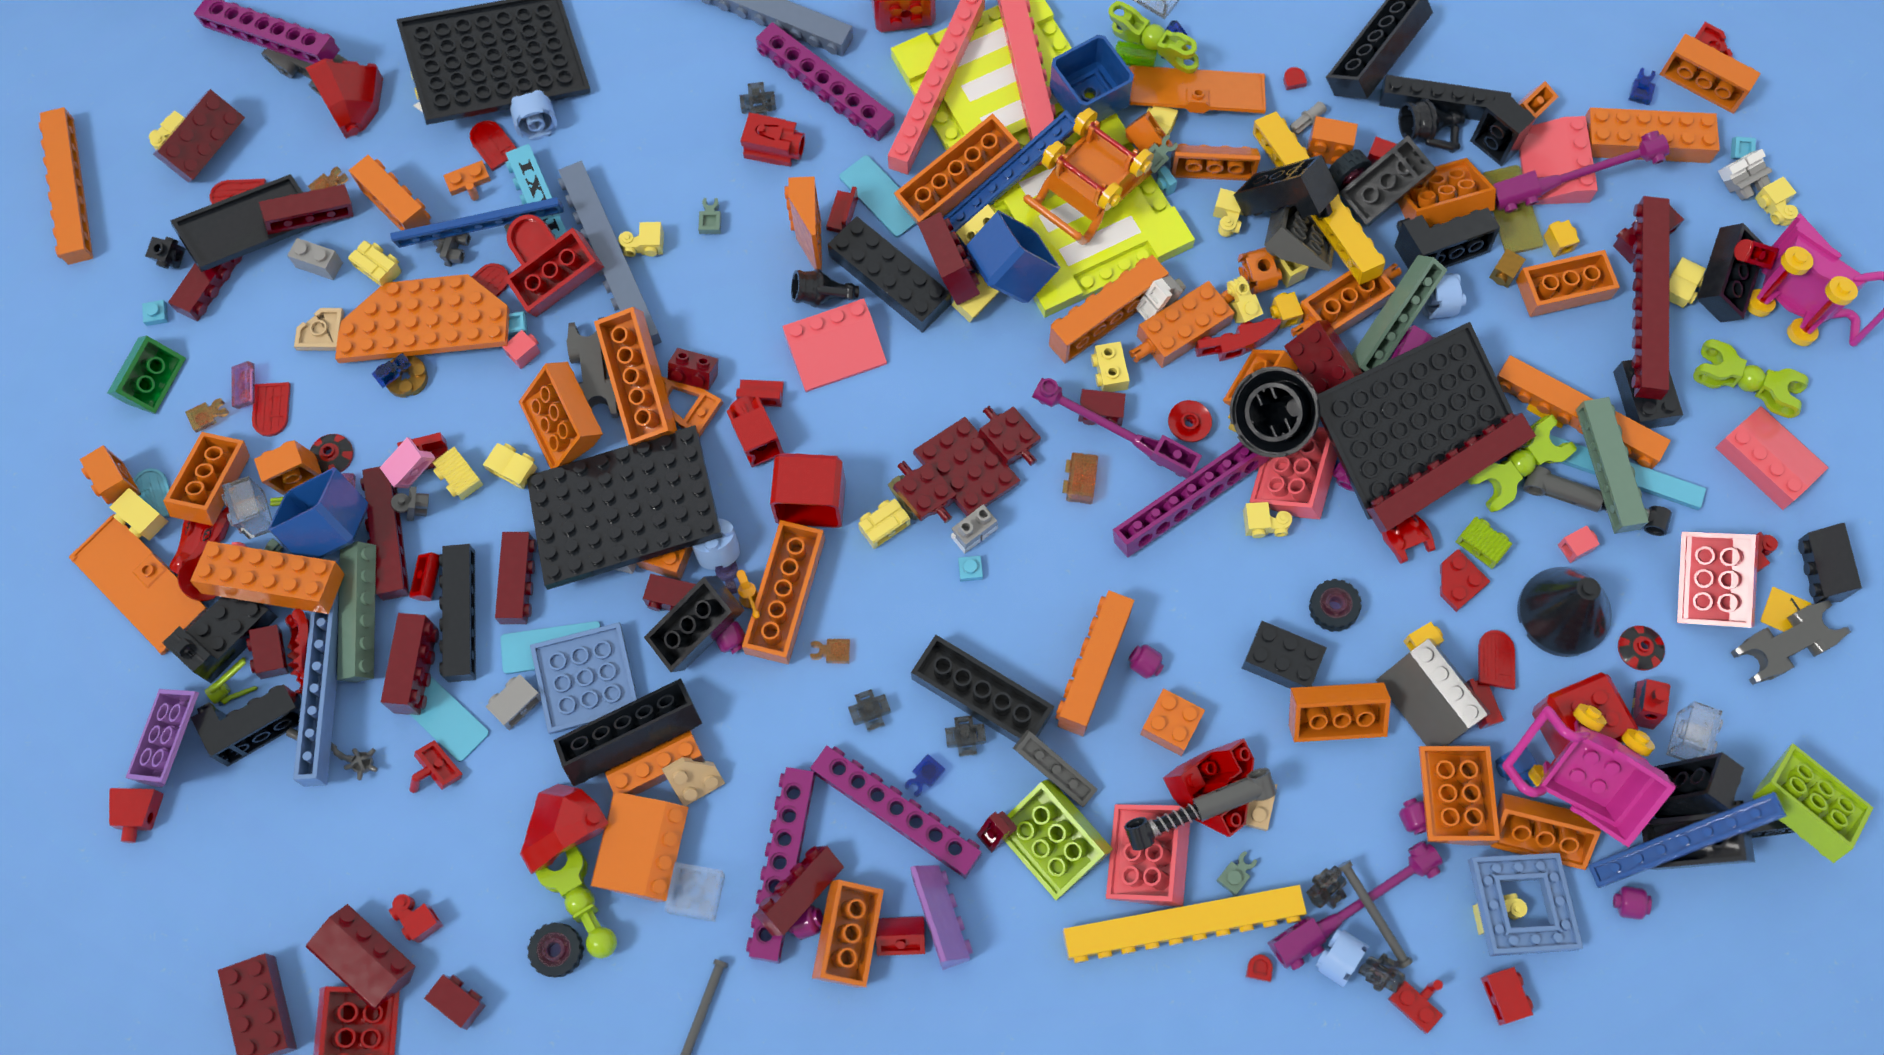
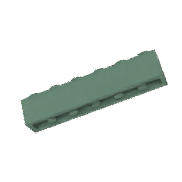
[1351,255,1447,372]
[1576,397,1649,534]
[337,541,376,683]

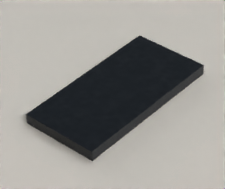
[170,174,320,272]

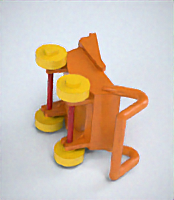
[1023,108,1154,245]

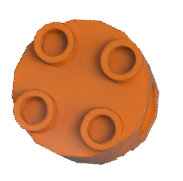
[1238,247,1282,294]

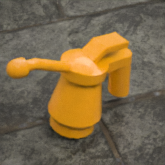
[736,570,760,619]

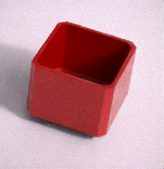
[871,0,936,32]
[770,453,846,528]
[1532,672,1639,758]

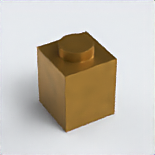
[1489,249,1526,288]

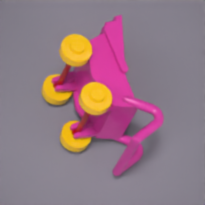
[1747,213,1884,346]
[1502,704,1676,848]

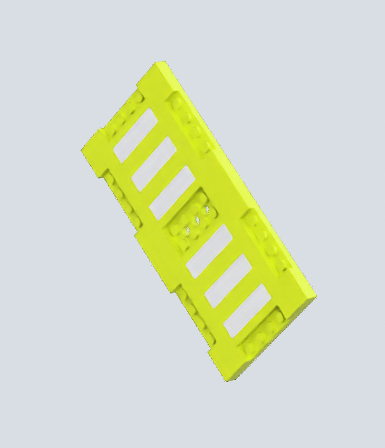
[891,0,1195,318]

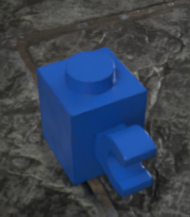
[1495,747,1538,793]

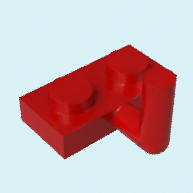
[409,740,462,793]
[1388,980,1443,1034]

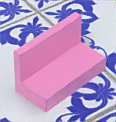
[380,437,435,488]

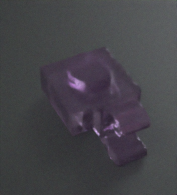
[715,561,739,594]

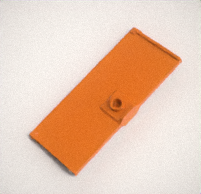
[1130,65,1266,114]
[69,514,208,655]

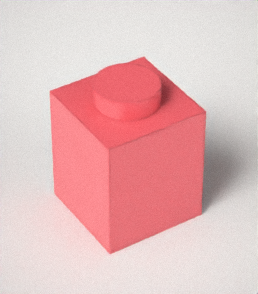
[502,330,541,369]
[1558,525,1600,563]

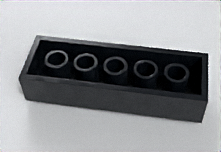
[1326,0,1433,99]
[827,216,951,333]
[911,635,1054,743]
[553,678,702,787]

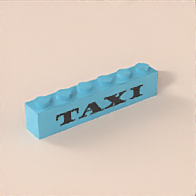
[505,144,567,239]

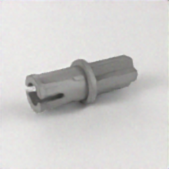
[1290,101,1327,135]

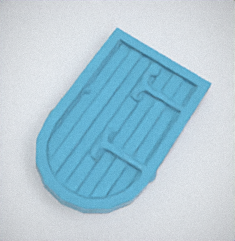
[133,468,170,518]

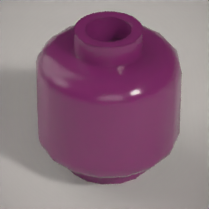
[715,621,745,654]
[1128,644,1164,679]
[1399,798,1427,835]
[1613,886,1652,920]
[788,905,823,939]

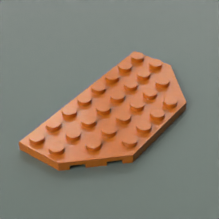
[335,274,510,363]

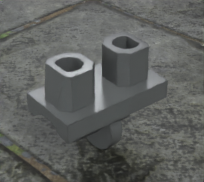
[432,233,471,267]
[391,487,429,521]

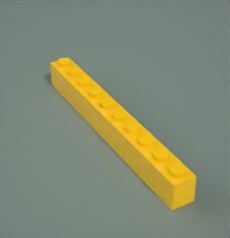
[1253,112,1385,285]
[1062,885,1307,963]

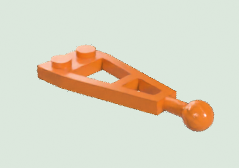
[662,376,723,438]

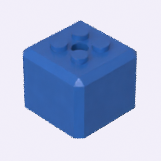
[1050,35,1134,122]
[966,210,1060,303]
[268,467,368,559]

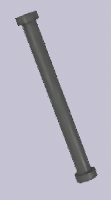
[1338,860,1413,969]
[680,959,728,1055]

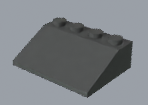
[1264,205,1334,271]
[1376,638,1491,746]

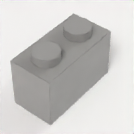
[287,238,343,280]
[486,674,541,731]

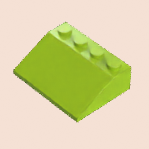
[1752,743,1874,863]
[1005,779,1113,900]

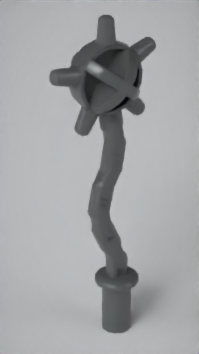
[286,728,378,780]

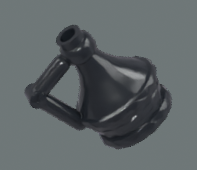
[1398,98,1465,153]
[791,269,859,308]

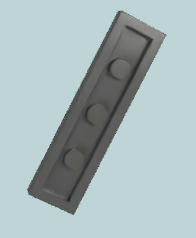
[1013,730,1098,807]

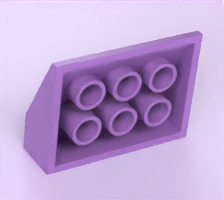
[125,689,199,788]
[910,865,973,970]

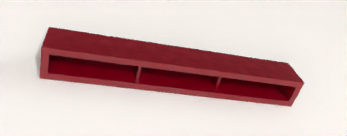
[1366,412,1536,532]

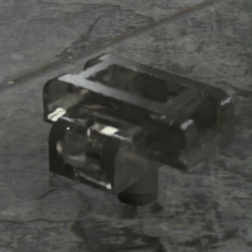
[740,82,776,116]
[848,689,891,732]
[945,716,986,757]
[1306,865,1347,909]
[1359,953,1405,993]

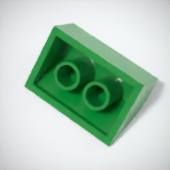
[107,336,186,414]

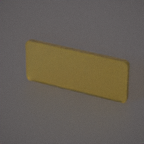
[1483,165,1544,253]

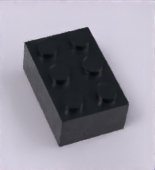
[1470,92,1536,167]
[1613,360,1683,429]
[1242,621,1327,689]

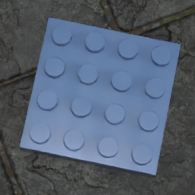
[530,622,638,734]

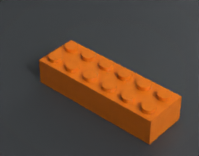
[1585,107,1720,163]
[894,113,1021,225]
[1049,255,1169,364]
[594,307,677,446]
[742,520,825,665]
[190,541,345,614]
[1055,590,1134,737]

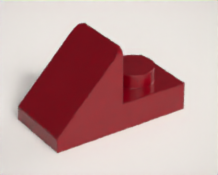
[977,811,1017,853]

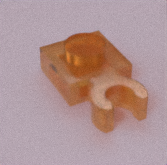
[308,166,348,190]
[185,398,229,433]
[810,639,850,664]

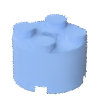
[510,90,557,140]
[1421,273,1466,319]
[692,518,740,570]
[1315,929,1369,988]

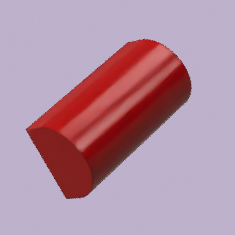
[1734,239,1779,270]
[409,552,440,601]

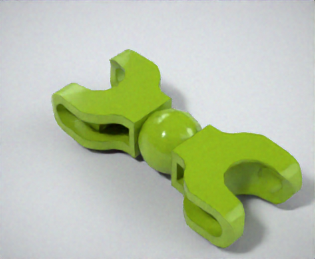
[1108,1,1199,74]
[1693,339,1809,418]
[1467,414,1577,512]

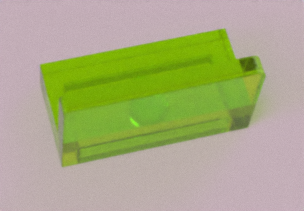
[1115,41,1157,67]

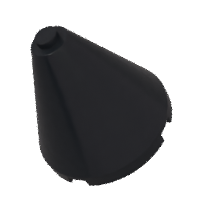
[1230,366,1321,458]
[1517,567,1612,657]

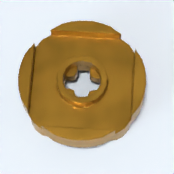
[382,356,428,398]

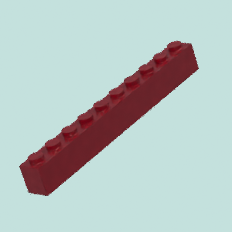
[1631,196,1670,400]

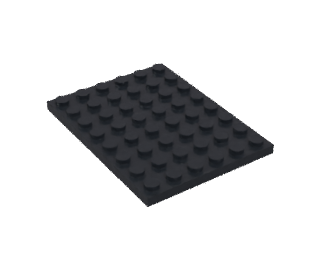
[396,0,590,125]
[1317,322,1527,520]
[527,425,722,590]

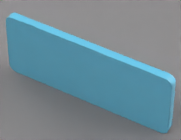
[840,155,916,238]
[501,621,601,674]
[410,677,489,762]

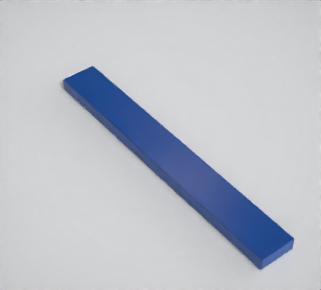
[944,110,1075,235]
[390,197,564,248]
[1588,792,1787,888]

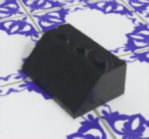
[1798,523,1862,604]

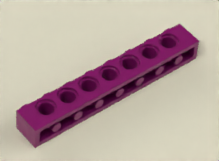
[193,0,340,64]
[756,22,895,141]
[1113,442,1269,558]
[810,745,982,879]
[746,767,816,964]

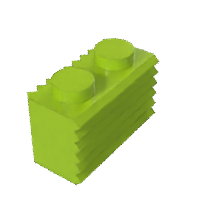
[1455,517,1512,569]

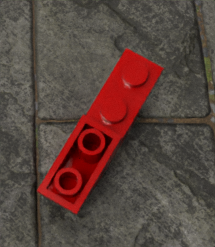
[1195,318,1281,361]

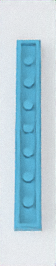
[1549,435,1706,510]

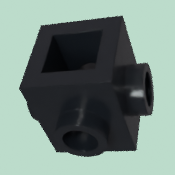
[145,237,186,269]

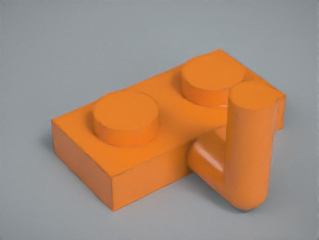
[443,160,491,201]

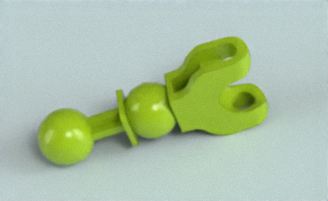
[535,846,617,959]

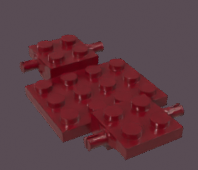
[893,405,1041,523]

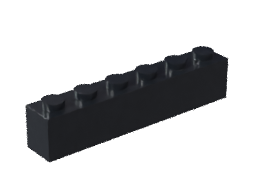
[1379,75,1511,121]
[439,544,476,682]

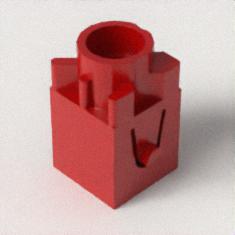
[740,112,805,167]
[726,396,784,468]

